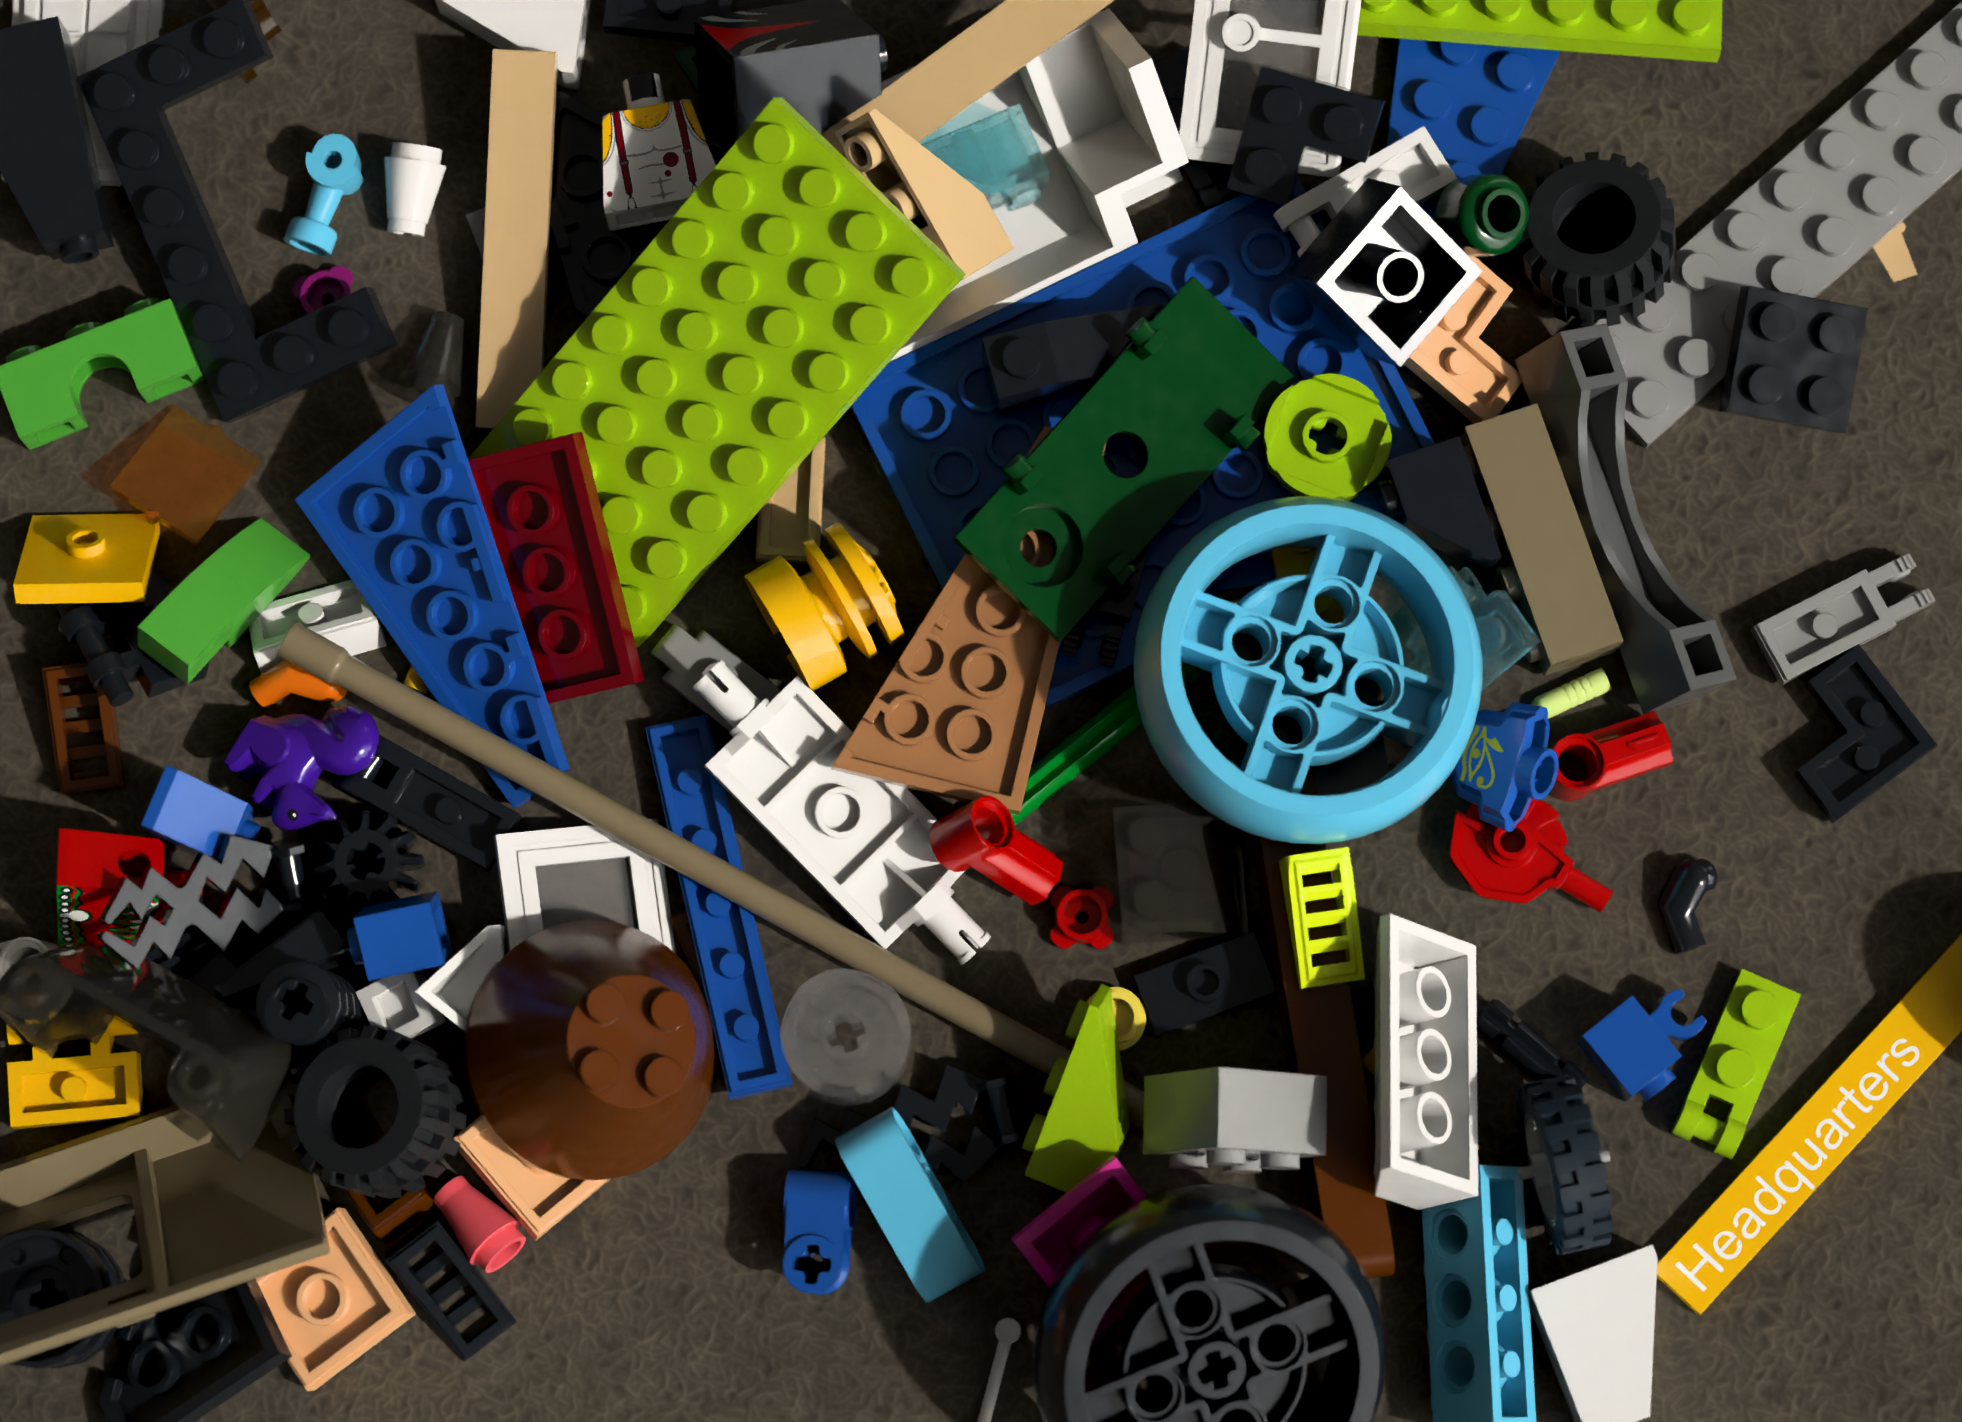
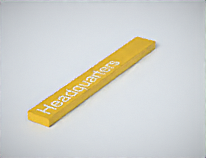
[1657,933,1962,1315]

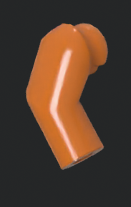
[249,659,348,708]

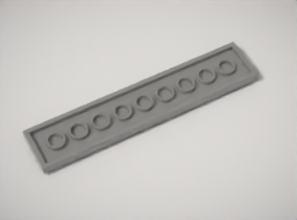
[1594,1,1962,449]

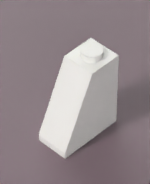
[435,0,591,90]
[1529,1244,1657,1422]

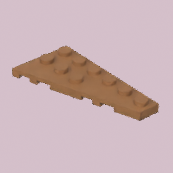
[831,426,1107,815]

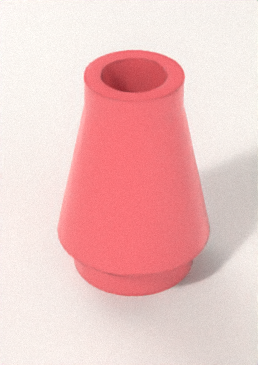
[433,1176,526,1273]

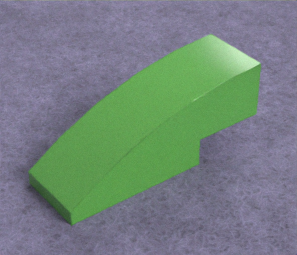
[138,518,310,685]

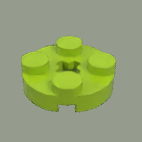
[1262,373,1392,501]

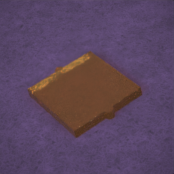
[109,406,261,545]

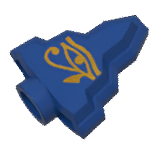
[1408,702,1559,832]

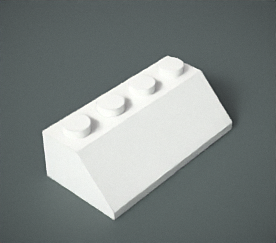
[1373,914,1478,1210]

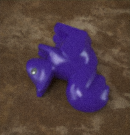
[224,705,379,830]

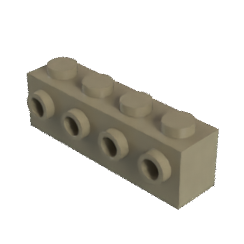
[1460,403,1624,676]

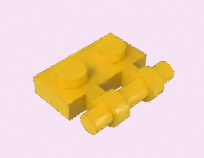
[6,1004,144,1129]

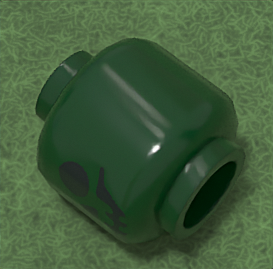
[1435,173,1530,258]

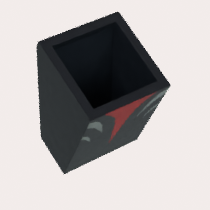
[694,0,888,158]

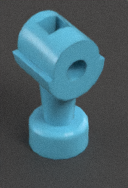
[283,133,364,257]

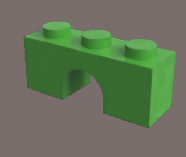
[0,298,206,450]

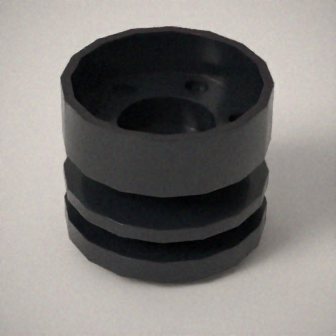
[0,1228,124,1369]

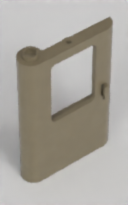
[0,1067,330,1366]

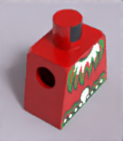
[56,828,203,948]

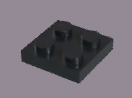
[1719,286,1868,433]

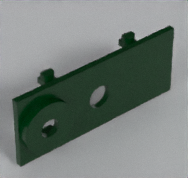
[952,276,1296,642]

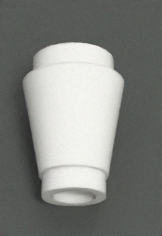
[384,142,446,237]

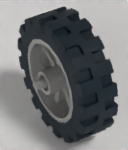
[1516,1074,1613,1255]

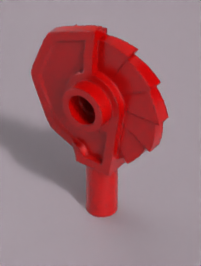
[1449,799,1614,913]

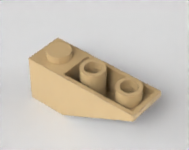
[834,108,1014,281]

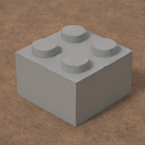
[1143,1067,1327,1174]

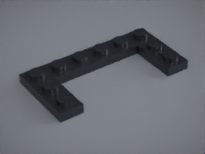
[76,0,398,423]

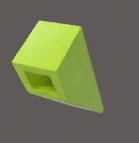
[1022,984,1130,1192]

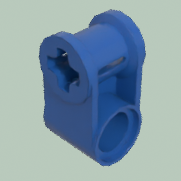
[783,1169,857,1295]

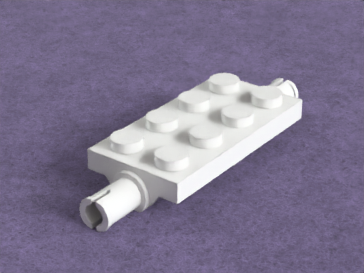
[692,659,991,965]

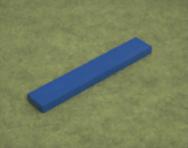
[645,714,792,1101]

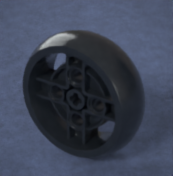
[1033,1184,1386,1422]

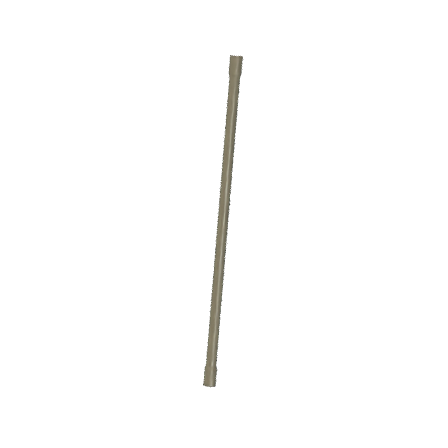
[278,622,1144,1131]

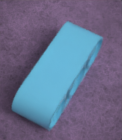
[835,1107,985,1303]

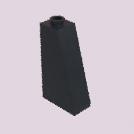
[0,16,114,264]

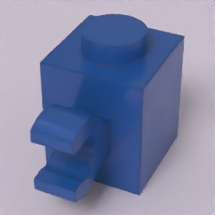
[347,891,453,981]
[1576,989,1707,1102]

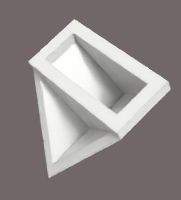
[415,925,508,1031]

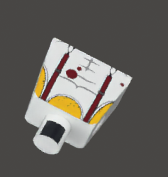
[602,73,716,231]

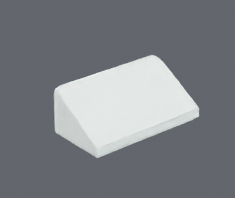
[249,580,387,674]

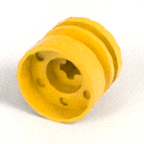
[744,522,905,691]

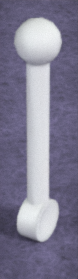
[977,1318,1021,1422]

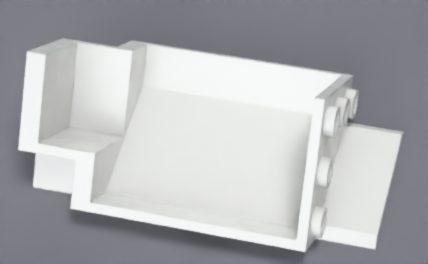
[820,8,1189,362]

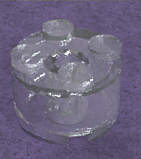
[780,968,912,1106]

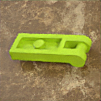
[1671,969,1801,1160]

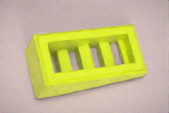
[1279,847,1365,989]

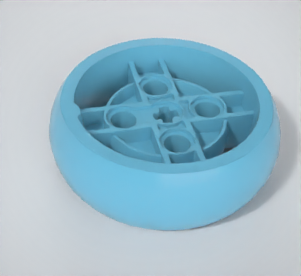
[1134,496,1483,844]

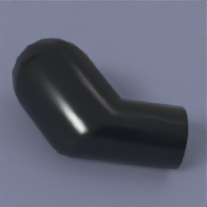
[1658,858,1718,955]

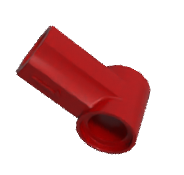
[1549,711,1674,802]
[930,796,1063,906]

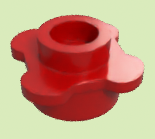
[1050,886,1114,950]

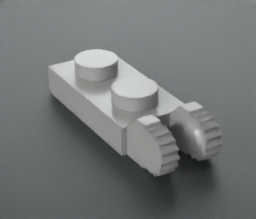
[1750,553,1936,686]

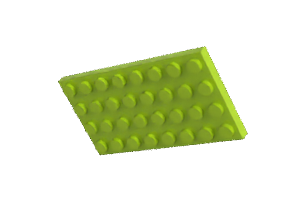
[468,97,966,648]

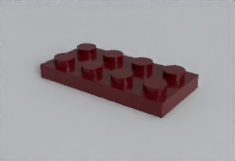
[468,432,644,704]

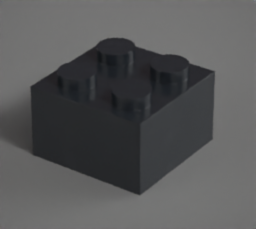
[1286,178,1483,367]

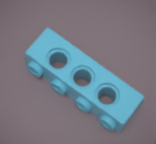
[1421,1165,1536,1422]

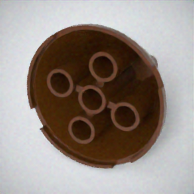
[463,920,718,1180]

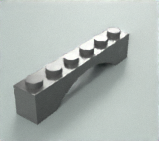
[1515,323,1737,714]

